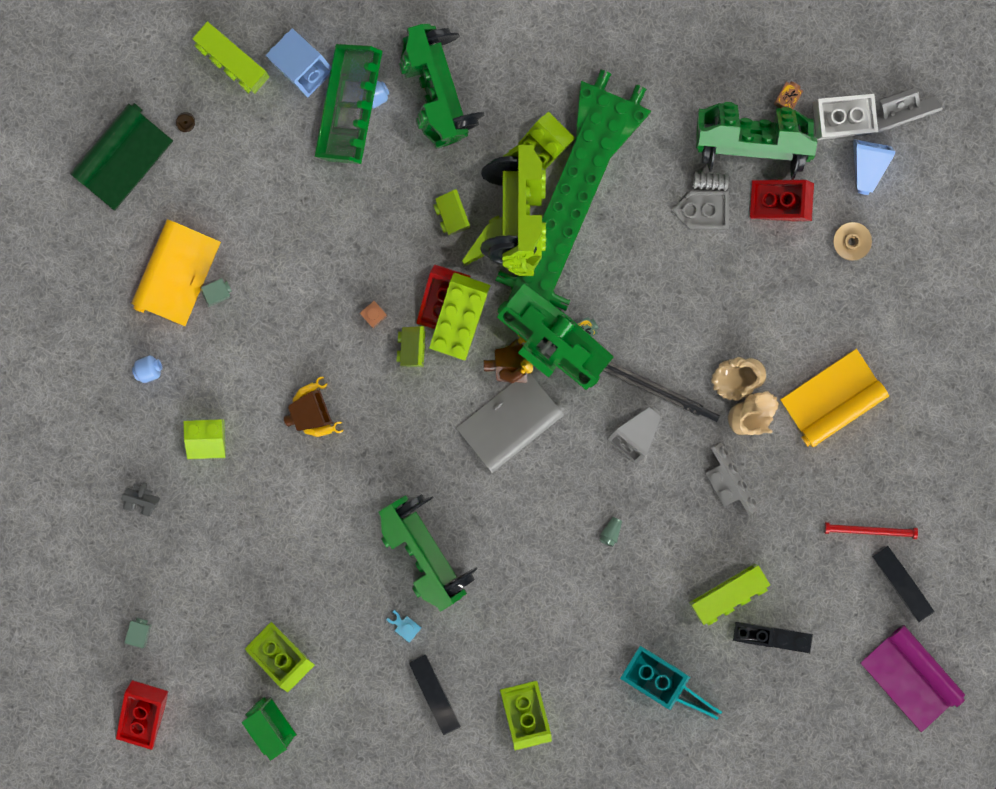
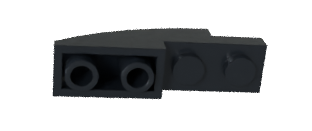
[733,622,813,654]

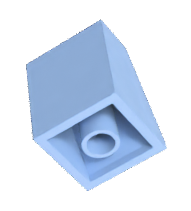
[265,28,331,98]

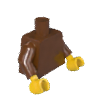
[483,335,533,383]

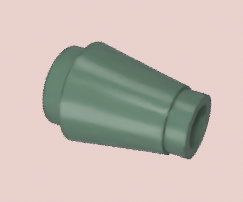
[599,517,622,547]

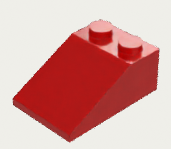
[750,180,814,221]
[416,264,471,329]
[116,680,169,750]

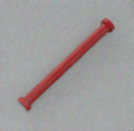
[824,522,918,539]

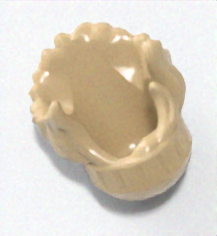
[711,357,766,401]
[728,391,779,435]

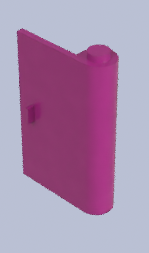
[860,625,965,732]

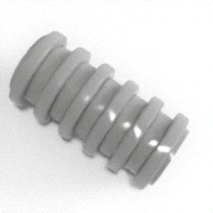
[693,171,729,191]

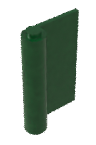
[70,103,173,211]

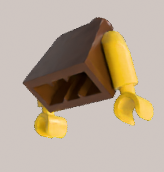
[284,377,343,437]

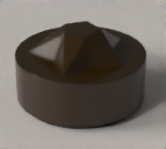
[176,112,195,132]

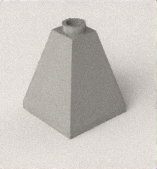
[607,407,661,464]

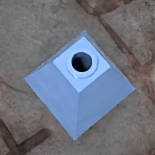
[853,139,895,195]

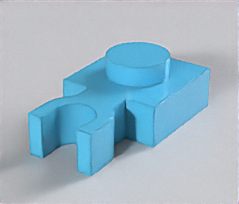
[386,610,422,643]

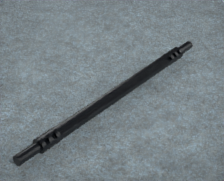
[542,337,720,422]

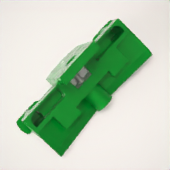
[497,283,614,390]

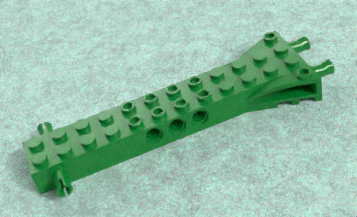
[495,69,651,311]

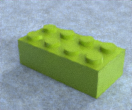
[192,21,269,94]
[429,273,491,361]
[689,563,770,626]

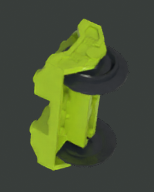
[480,145,546,276]

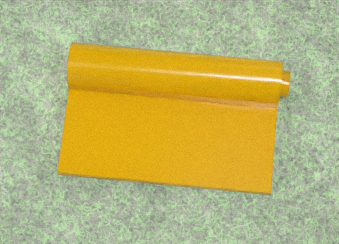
[131,219,221,326]
[780,348,889,448]

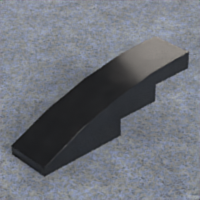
[872,546,935,623]
[409,655,461,735]

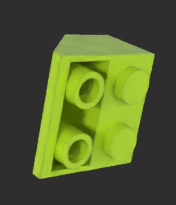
[518,111,576,170]

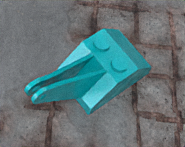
[620,646,722,720]

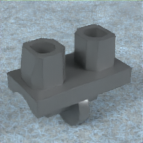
[121,482,160,516]

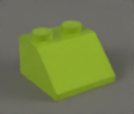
[433,189,470,236]
[183,419,226,459]

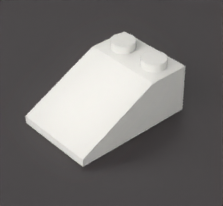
[813,94,878,140]

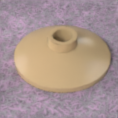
[833,222,872,261]

